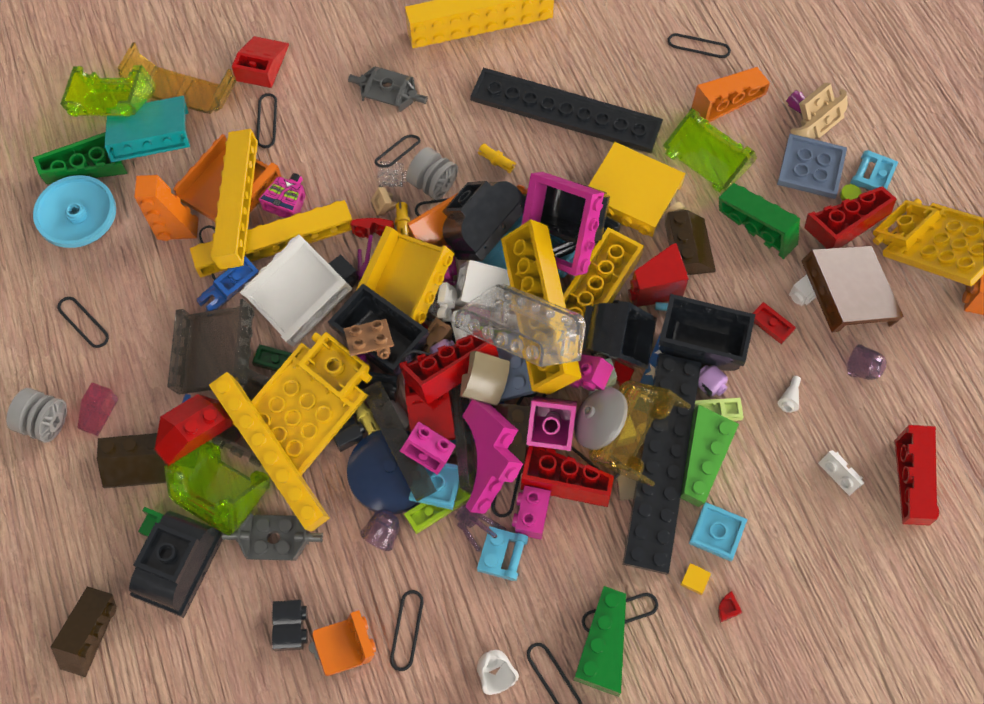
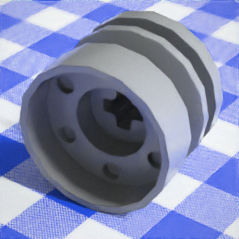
[406,147,458,200]
[6,388,67,443]

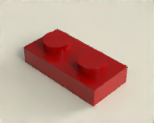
[752,302,796,345]

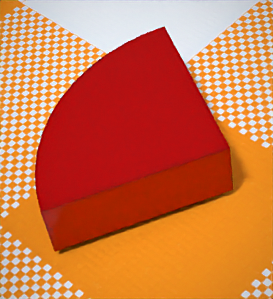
[614,361,635,390]
[718,591,743,623]

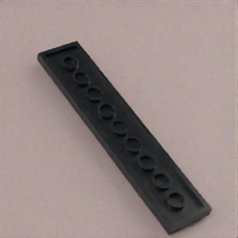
[470,67,663,153]
[622,353,701,575]

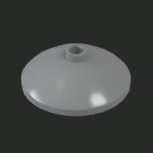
[574,387,628,450]

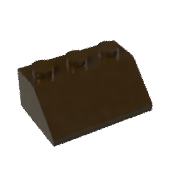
[665,210,716,275]
[490,404,531,474]
[97,433,171,488]

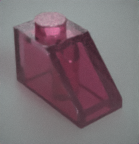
[78,382,118,436]

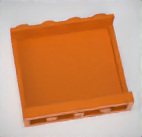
[173,134,281,222]

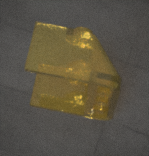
[589,381,691,486]

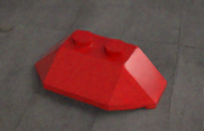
[155,394,233,466]

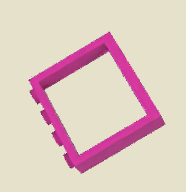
[521,172,604,276]

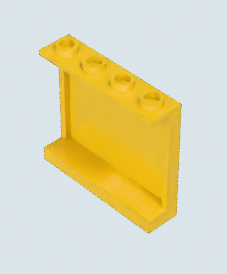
[588,142,686,237]
[356,226,455,325]

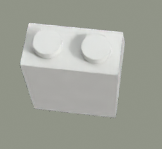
[455,260,514,314]

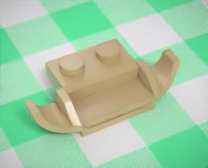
[790,83,848,139]

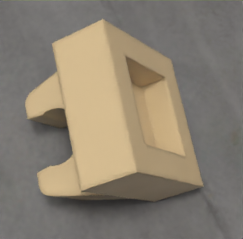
[371,187,397,216]

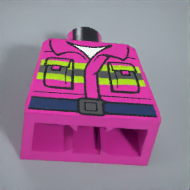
[259,173,306,218]

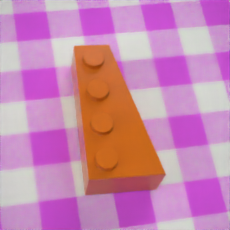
[691,67,770,125]
[134,175,199,241]

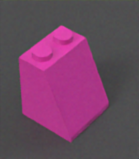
[526,396,577,451]

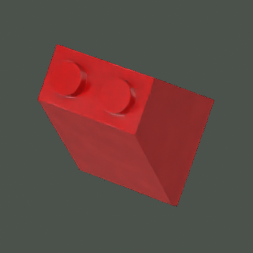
[628,243,689,307]

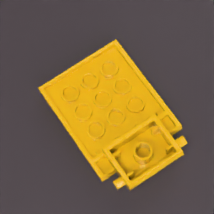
[873,199,984,286]
[232,332,372,476]

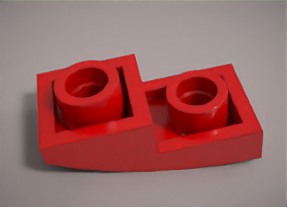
[350,218,395,238]

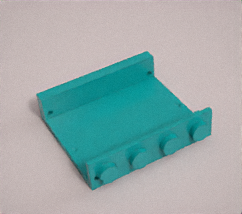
[105,95,190,162]

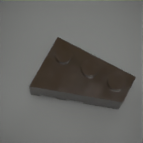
[51,586,117,677]

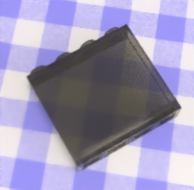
[167,299,254,395]

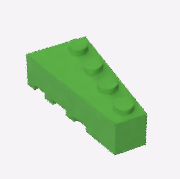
[681,405,739,507]

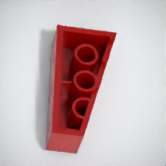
[804,186,897,249]
[399,330,499,404]
[894,425,939,526]
[520,446,614,507]

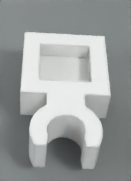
[437,282,457,322]

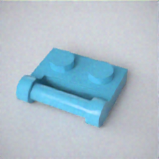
[850,150,898,191]
[477,526,528,581]

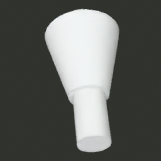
[778,376,801,413]

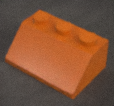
[407,193,458,247]

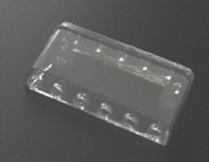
[454,284,586,367]

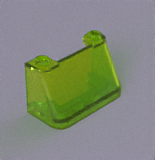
[60,65,156,117]
[663,108,757,193]
[164,441,270,535]

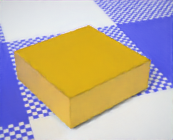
[680,563,711,595]

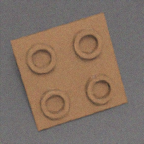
[344,319,394,359]

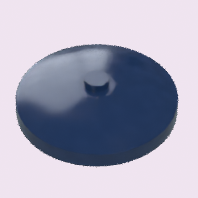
[347,428,420,515]

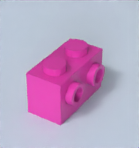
[569,353,614,391]
[400,422,456,475]
[512,486,551,540]

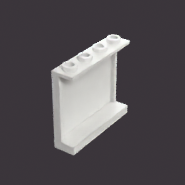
[240,234,353,347]

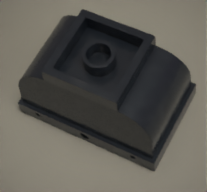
[529,180,610,244]
[442,181,527,261]
[328,284,429,377]
[658,294,756,371]
[579,301,657,370]
[129,510,223,618]

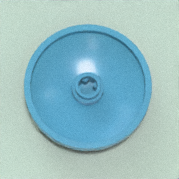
[33,175,116,248]

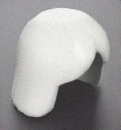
[477,650,519,695]

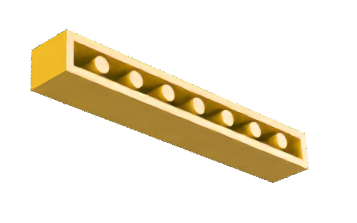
[210,128,258,269]
[189,200,352,278]
[209,372,330,532]

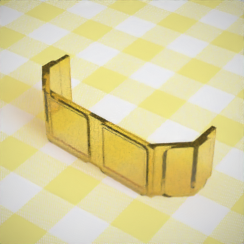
[117,42,236,114]

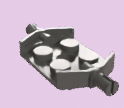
[348,66,428,112]
[222,512,323,561]

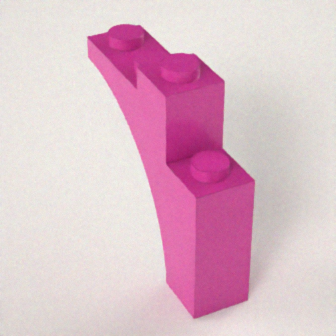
[462,400,523,514]

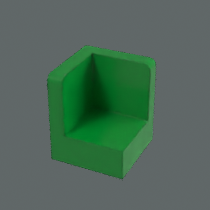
[138,507,164,537]

